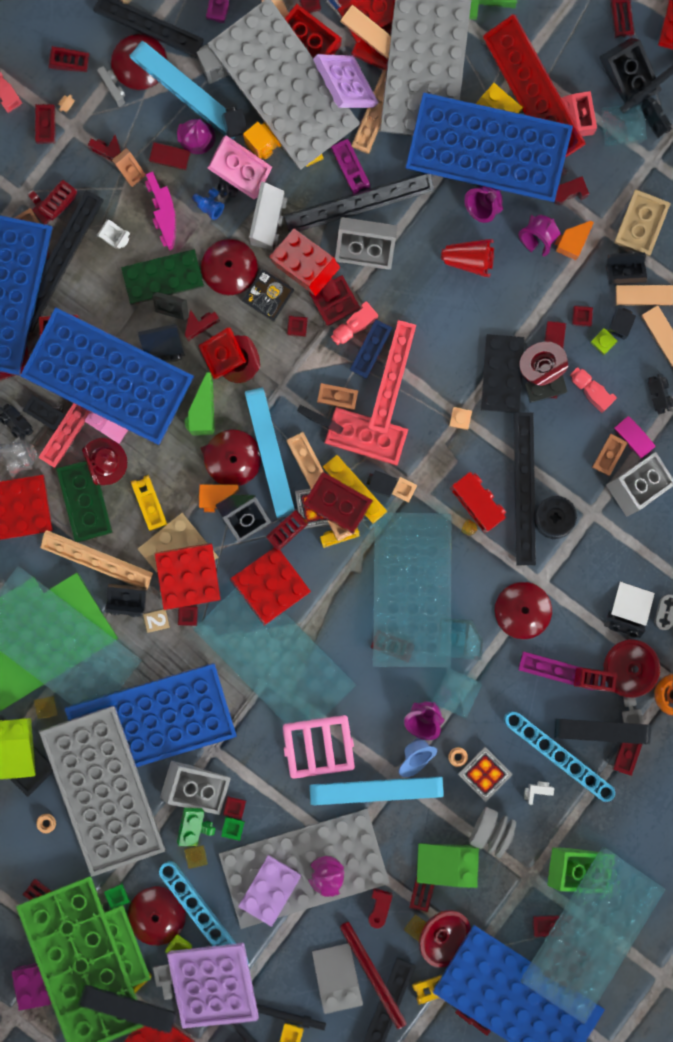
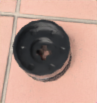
[535,496,577,540]

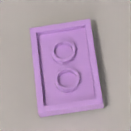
[238,855,302,927]

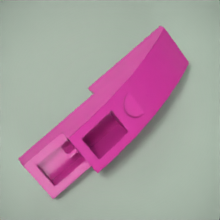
[145,172,176,251]

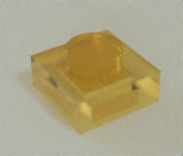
[34,696,58,719]
[185,845,208,869]
[404,914,427,942]

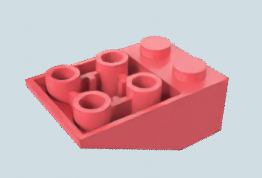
[561,91,597,136]

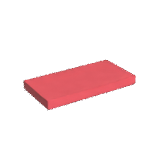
[324,407,409,466]

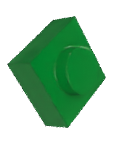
[221,817,245,841]
[104,883,130,910]

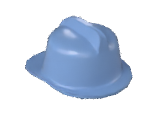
[399,738,437,777]

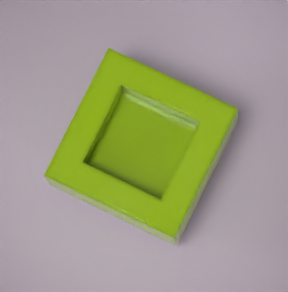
[590,328,617,356]
[165,934,193,954]

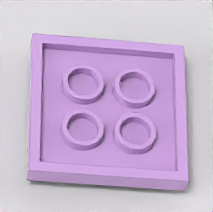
[313,54,379,108]

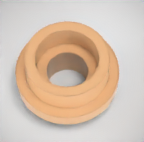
[59,95,75,113]
[448,747,468,767]
[36,814,56,833]

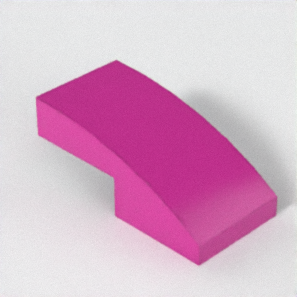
[614,416,655,459]

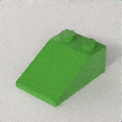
[185,372,215,436]
[417,843,479,888]
[547,847,613,893]

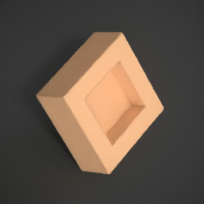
[449,407,472,430]
[392,477,417,503]

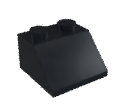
[215,495,271,543]

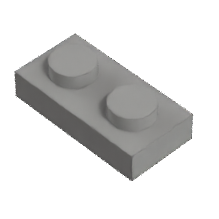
[97,66,126,107]

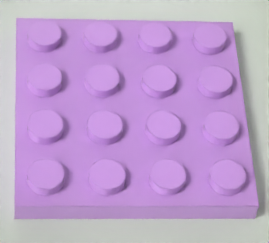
[167,943,259,1028]

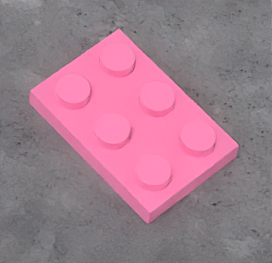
[208,135,272,199]

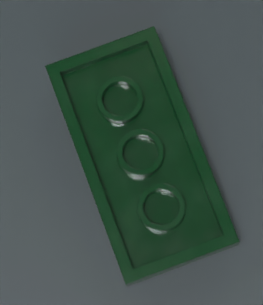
[121,249,204,305]
[56,461,113,543]

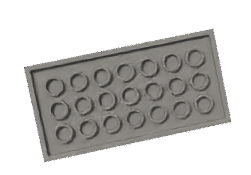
[207,0,360,170]
[380,0,471,136]
[39,705,166,877]
[219,808,390,929]

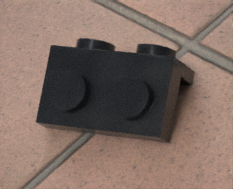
[606,252,647,284]
[105,583,147,617]

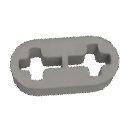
[654,595,673,630]

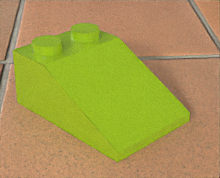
[0,718,36,779]

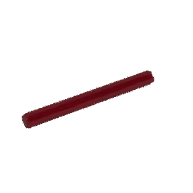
[340,921,406,1029]

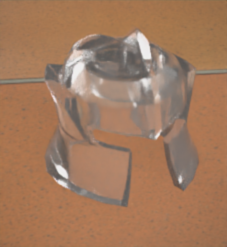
[0,437,37,478]

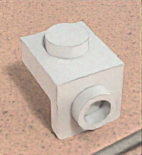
[97,220,130,249]
[524,781,554,805]

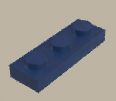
[350,319,392,379]

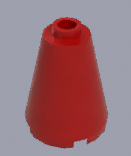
[441,239,494,278]

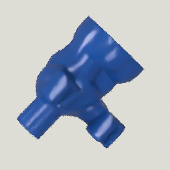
[192,188,224,220]

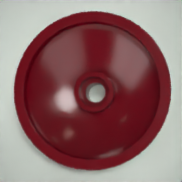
[111,34,168,90]
[201,239,258,296]
[204,429,262,486]
[494,582,552,639]
[603,639,660,698]
[128,886,186,946]
[419,910,471,967]

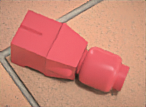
[0,71,22,113]
[331,301,378,345]
[570,367,617,413]

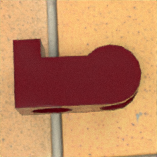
[553,176,589,205]
[369,888,393,929]

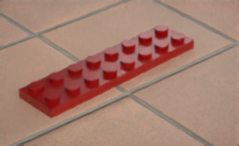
[482,14,586,158]

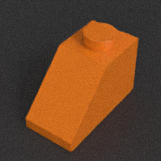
[555,221,594,260]
[199,485,239,513]

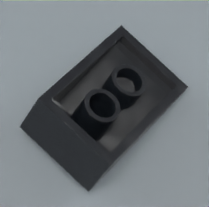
[599,38,661,109]
[138,324,186,361]

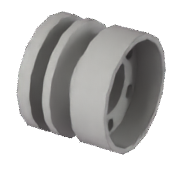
[469,807,517,858]

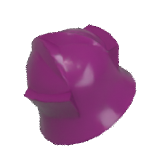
[177,118,216,154]
[464,185,503,223]
[518,215,560,257]
[404,701,445,740]
[308,856,345,897]

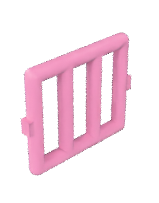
[283,715,355,779]

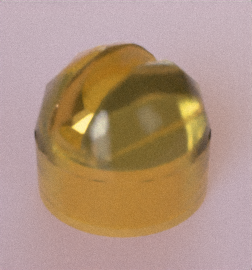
[461,519,478,536]

